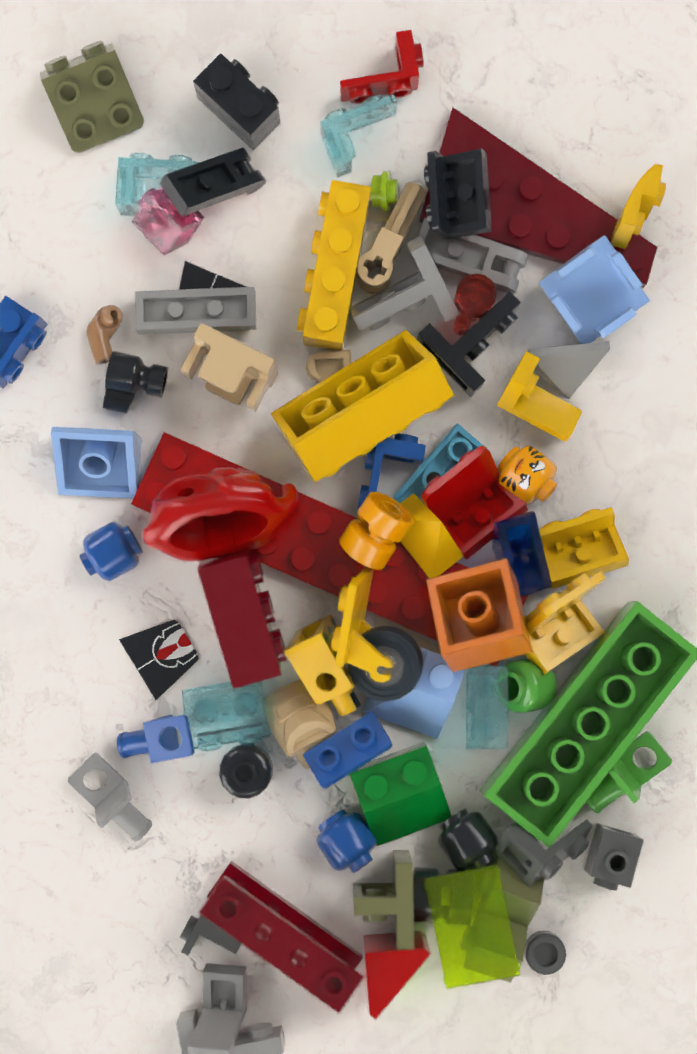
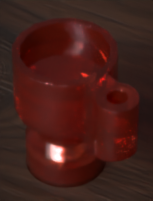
[453,274,497,335]

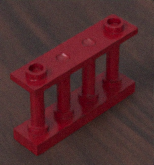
[199,861,364,1013]

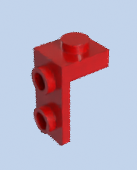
[340,30,424,104]

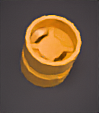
[339,492,415,570]

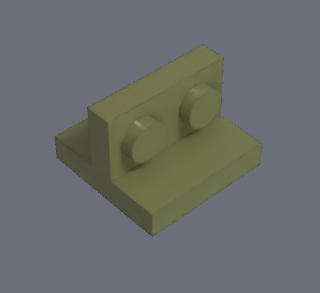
[353,850,414,949]

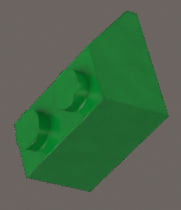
[349,742,452,846]

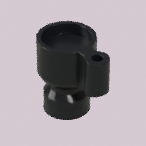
[103,351,168,414]

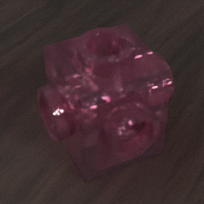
[131,188,205,255]

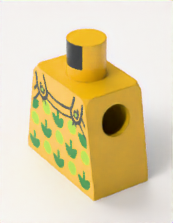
[284,614,361,716]

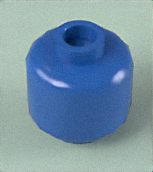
[79,522,143,581]
[316,809,377,873]

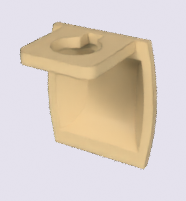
[262,679,337,769]

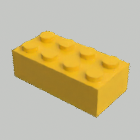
[270,330,454,482]

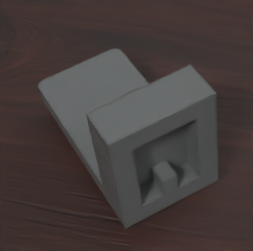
[495,819,593,887]

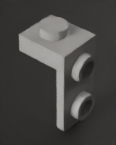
[188,963,247,1054]

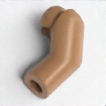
[86,305,123,365]

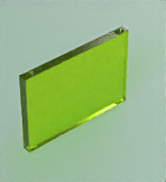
[424,865,521,989]

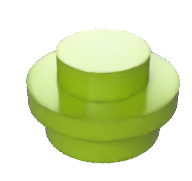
[371,171,399,211]

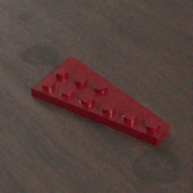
[419,107,657,288]

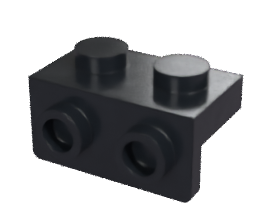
[424,149,492,239]

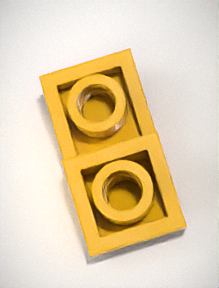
[611,164,666,249]

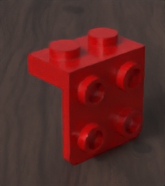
[421,445,528,560]

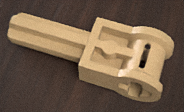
[357,182,427,294]

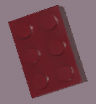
[197,549,287,689]

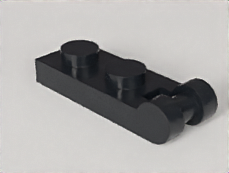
[160,148,266,217]

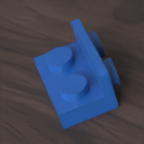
[0,295,48,389]
[302,711,393,789]

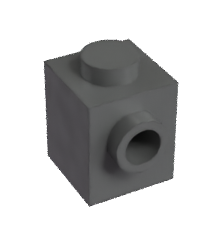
[584,823,644,891]

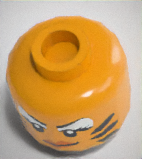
[497,445,558,505]

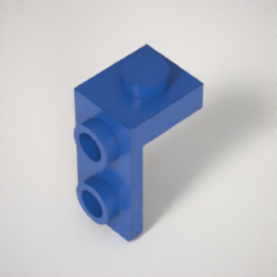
[357,433,426,508]

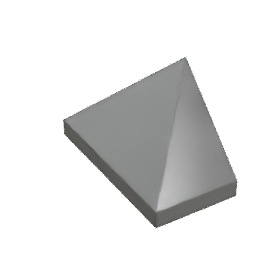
[528,341,610,399]

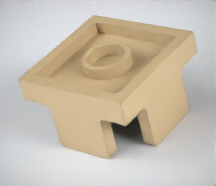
[181,323,278,412]

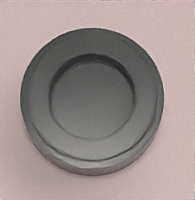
[524,931,566,975]

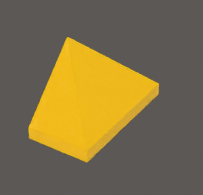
[400,493,463,579]

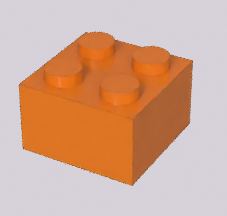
[427,558,533,672]

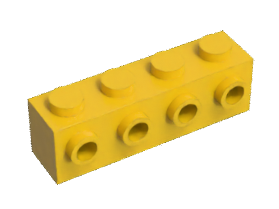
[297,180,371,351]

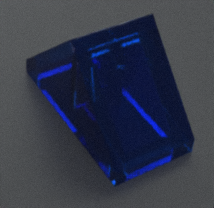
[492,511,552,597]

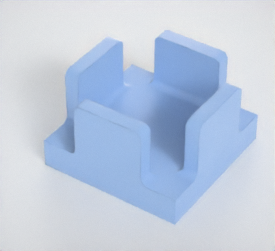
[538,235,650,344]

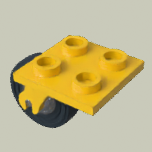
[331,567,423,701]

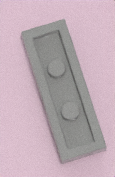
[135,287,257,334]

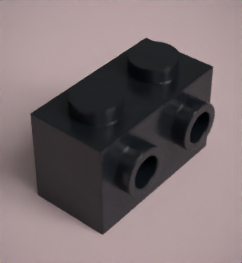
[193,53,280,151]

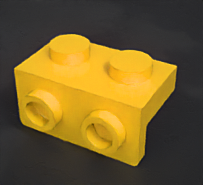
[536,507,629,589]

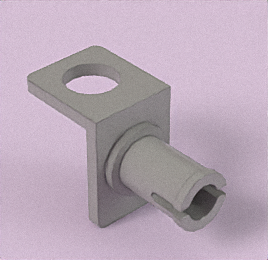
[68,753,152,842]

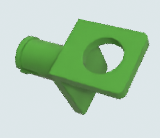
[586,731,672,814]

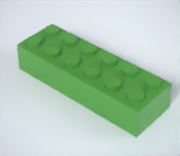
[479,601,697,848]

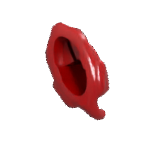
[142,467,299,562]

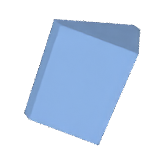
[51,427,142,499]

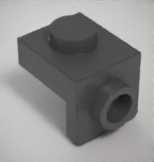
[179,915,241,956]

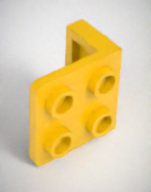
[525,571,606,675]

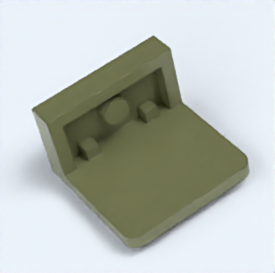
[40,41,144,153]

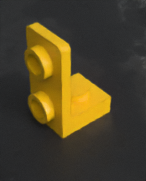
[496,351,582,442]

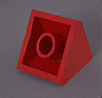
[363,931,431,1020]

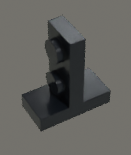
[417,291,521,398]

